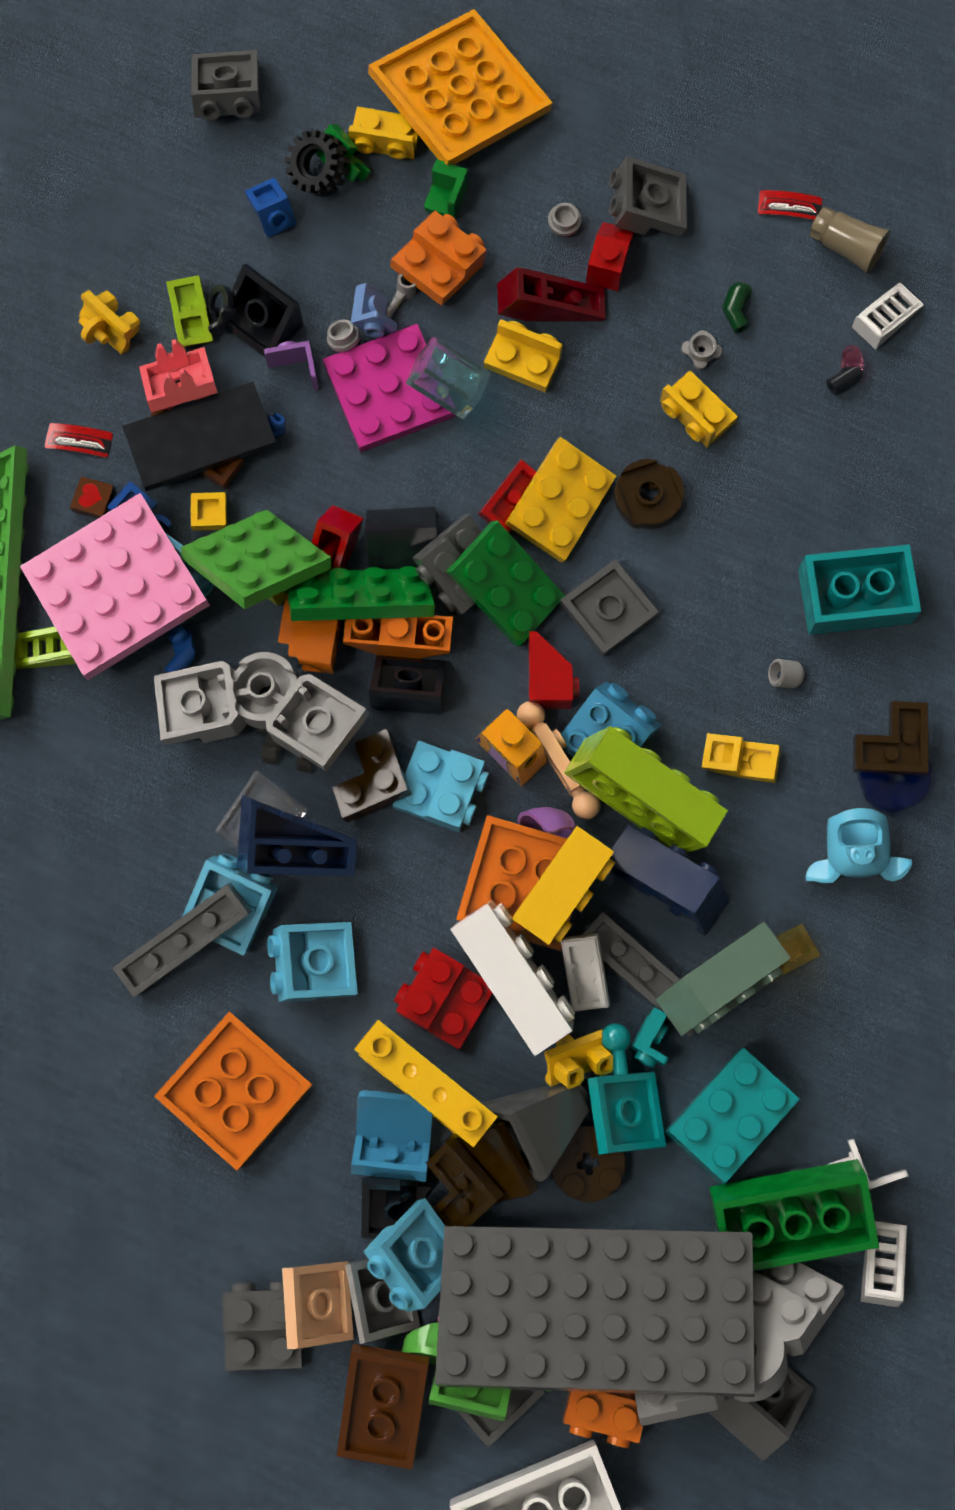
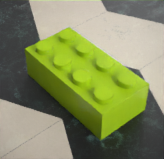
[564,726,728,853]

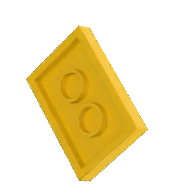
[505,437,616,563]

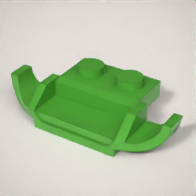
[401,1322,551,1422]

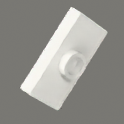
[561,933,610,1011]

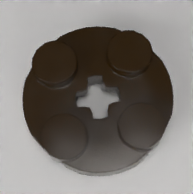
[614,459,684,529]
[551,1126,625,1202]

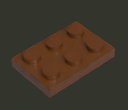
[336,1344,430,1470]

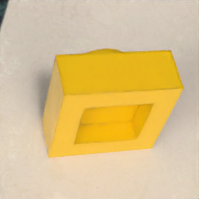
[191,492,227,531]

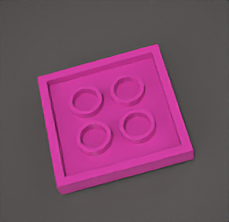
[323,324,455,453]

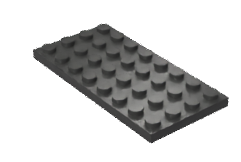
[435,1226,755,1397]

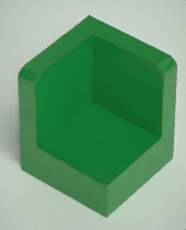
[424,159,468,218]

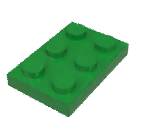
[446,521,565,646]

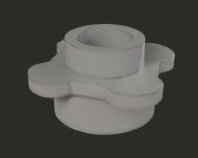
[681,330,722,369]

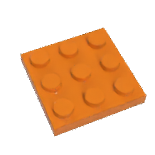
[456,815,572,951]
[154,1011,313,1171]

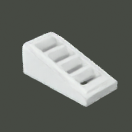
[852,282,924,350]
[861,1221,907,1307]

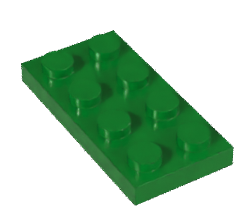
[286,566,434,621]

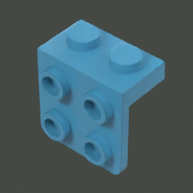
[561,681,661,757]
[351,1090,433,1182]

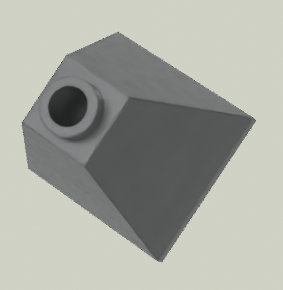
[481,1083,589,1182]

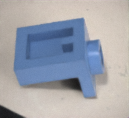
[351,283,398,338]

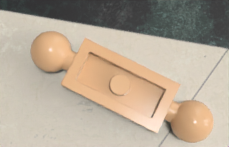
[517,701,601,820]

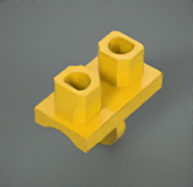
[78,290,140,355]
[544,1029,613,1089]

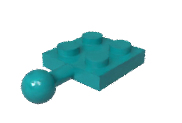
[588,1023,666,1155]

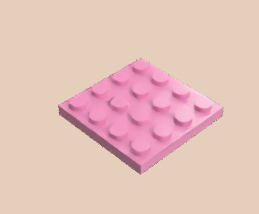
[20,493,210,680]

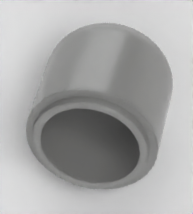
[768,659,805,689]

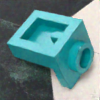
[630,1007,669,1069]

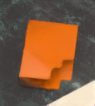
[278,595,342,674]

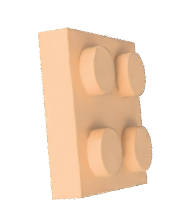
[282,1261,354,1349]

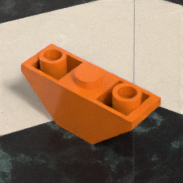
[343,615,453,659]

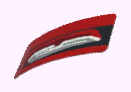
[758,190,822,220]
[44,423,113,458]

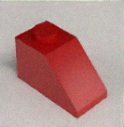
[586,222,635,292]
[311,505,364,571]
[528,631,579,709]

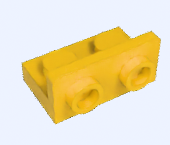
[348,106,419,159]
[483,319,563,393]
[660,370,738,448]

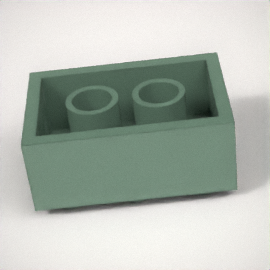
[655,922,791,1036]

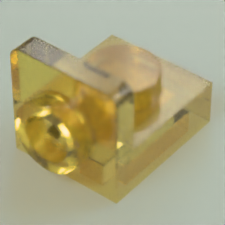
[771,924,820,982]

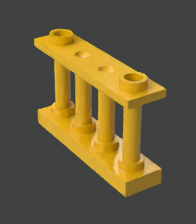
[354,1020,498,1148]

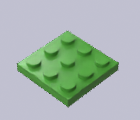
[181,509,331,609]

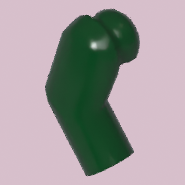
[722,282,752,334]

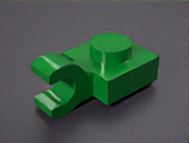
[316,124,371,182]

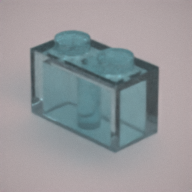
[406,337,491,419]

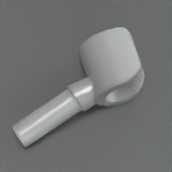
[386,274,417,318]

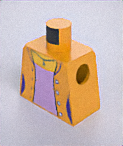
[475,709,547,787]

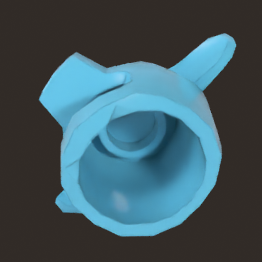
[805,808,912,883]

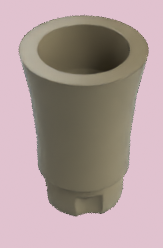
[809,206,891,274]

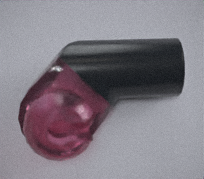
[826,345,864,395]

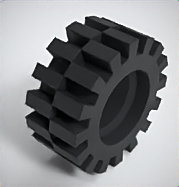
[285,130,350,196]

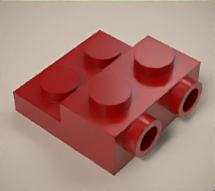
[393,947,493,1051]

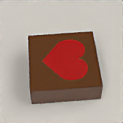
[70,476,116,519]

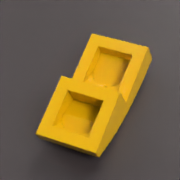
[701,733,781,783]

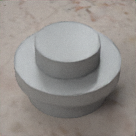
[548,203,581,236]
[327,319,361,352]

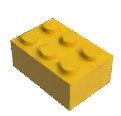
[512,826,615,945]

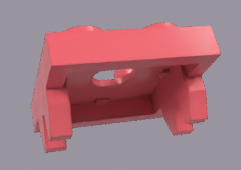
[139,339,218,413]

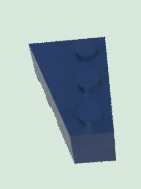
[237,795,357,877]
[610,825,729,936]

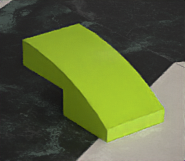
[166,275,213,347]

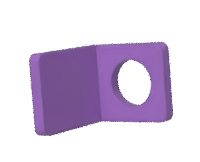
[264,341,319,390]

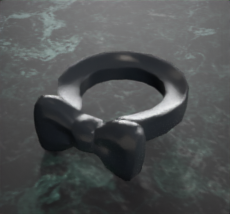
[207,284,237,335]

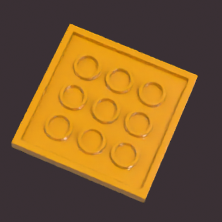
[368,9,553,165]

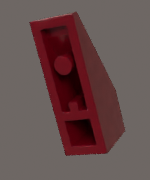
[497,267,606,322]

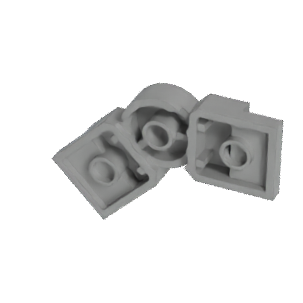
[154,652,369,772]
[634,1263,845,1426]

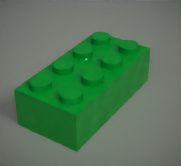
[709,1159,879,1271]

